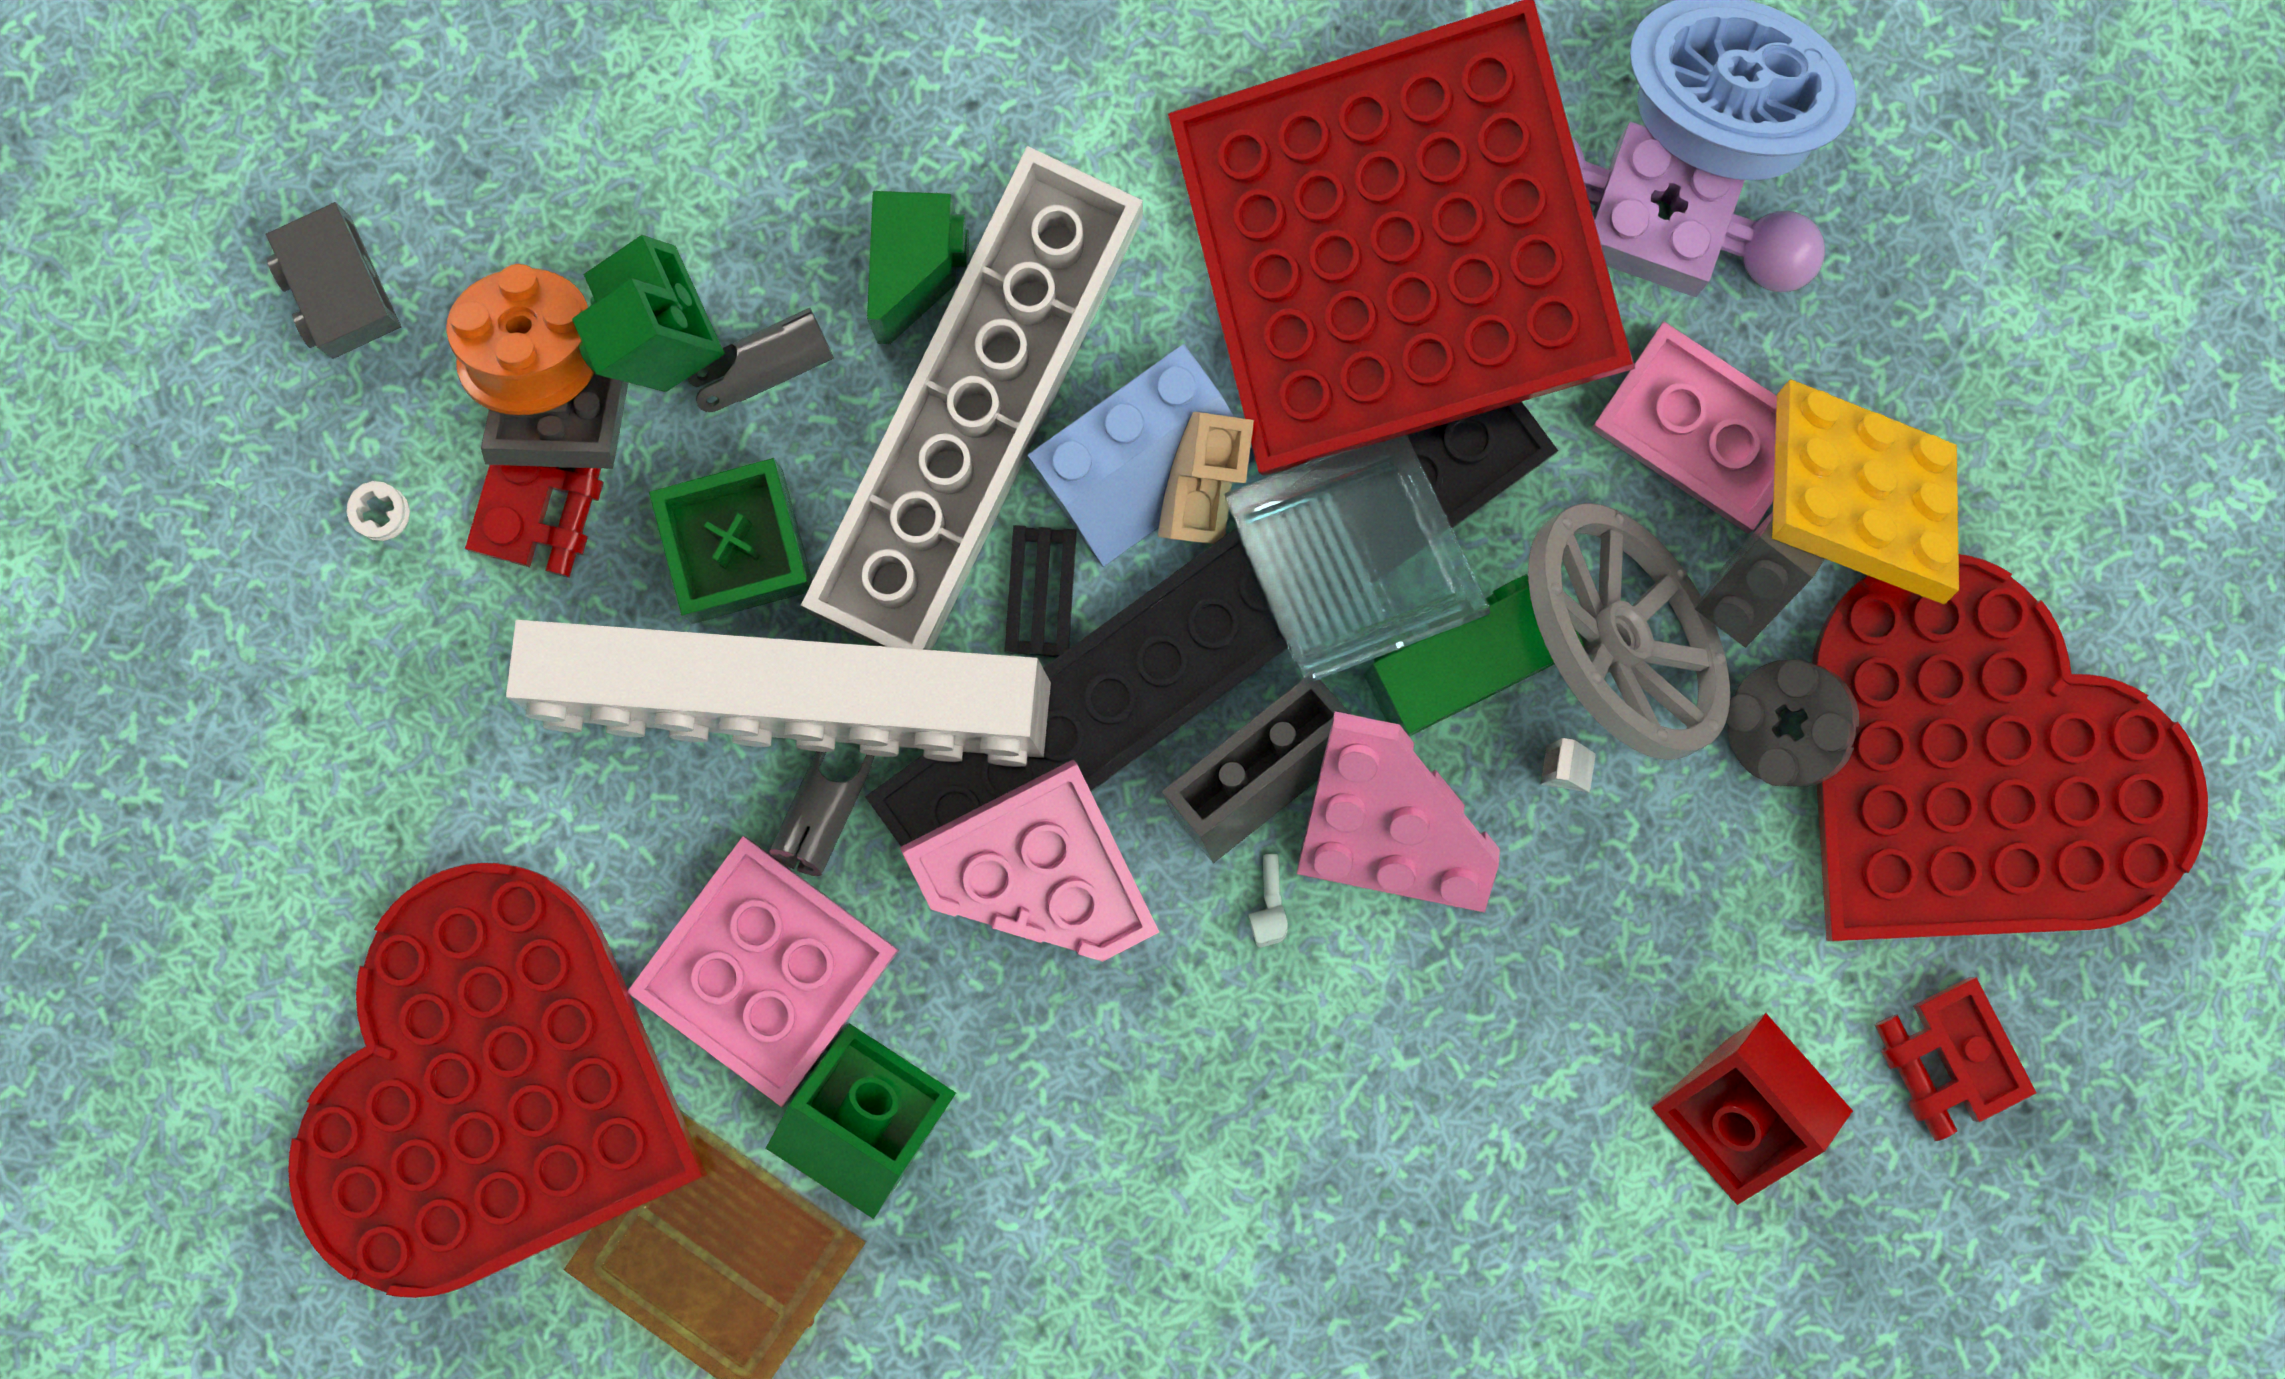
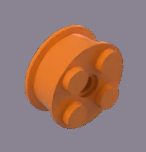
[446,264,594,415]

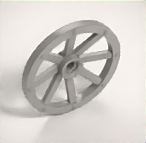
[1528,503,1730,760]

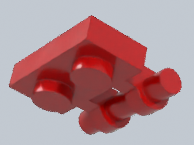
[465,465,604,578]
[1875,977,2037,1141]

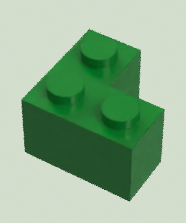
[572,235,725,392]

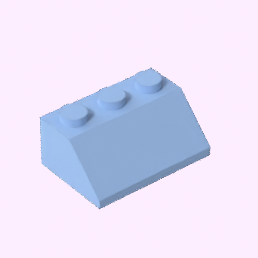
[1027,344,1255,567]

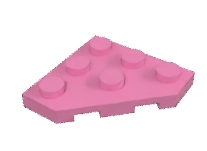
[1297,711,1500,913]
[900,760,1159,962]

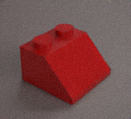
[1652,1013,1853,1205]

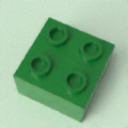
[649,458,813,624]

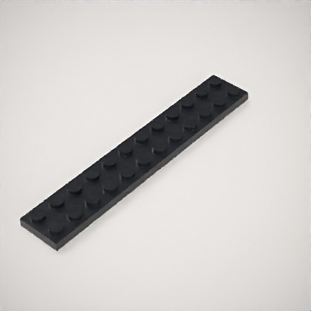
[865,402,1559,846]

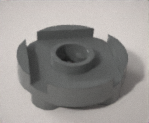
[1726,659,1859,787]

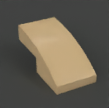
[1157,412,1254,544]

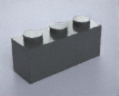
[1161,672,1352,864]

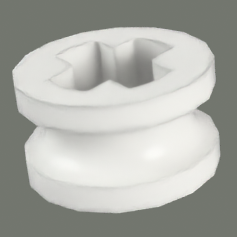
[346,481,410,541]

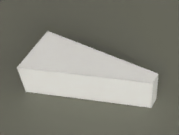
[1540,738,1596,793]

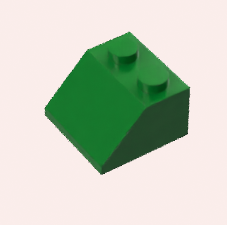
[867,191,969,344]
[765,1023,956,1219]

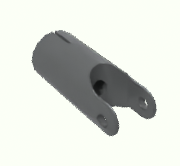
[688,308,834,412]
[769,751,875,876]

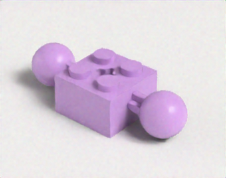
[1572,122,1825,297]

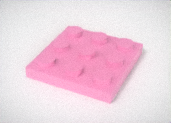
[627,836,899,1107]

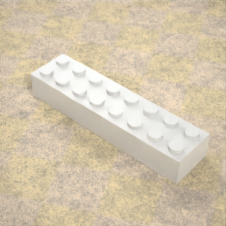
[801,146,1143,650]
[506,620,1051,766]

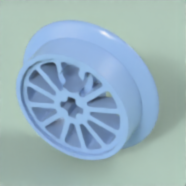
[1630,0,1856,180]

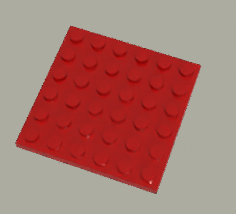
[1168,0,1635,476]

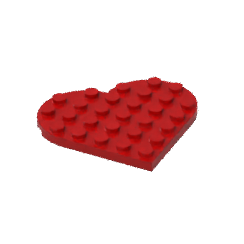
[1812,554,2208,941]
[288,863,708,1298]

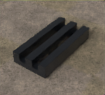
[1005,525,1077,657]

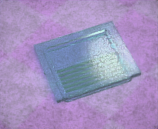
[1224,435,1490,684]

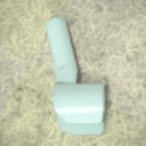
[1248,854,1288,948]

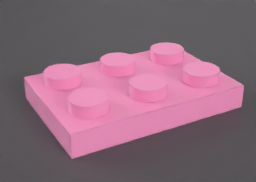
[1591,321,1777,534]

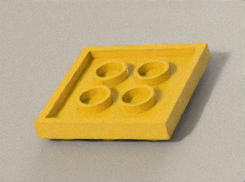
[1772,379,1959,604]

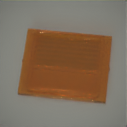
[564,1109,867,1379]

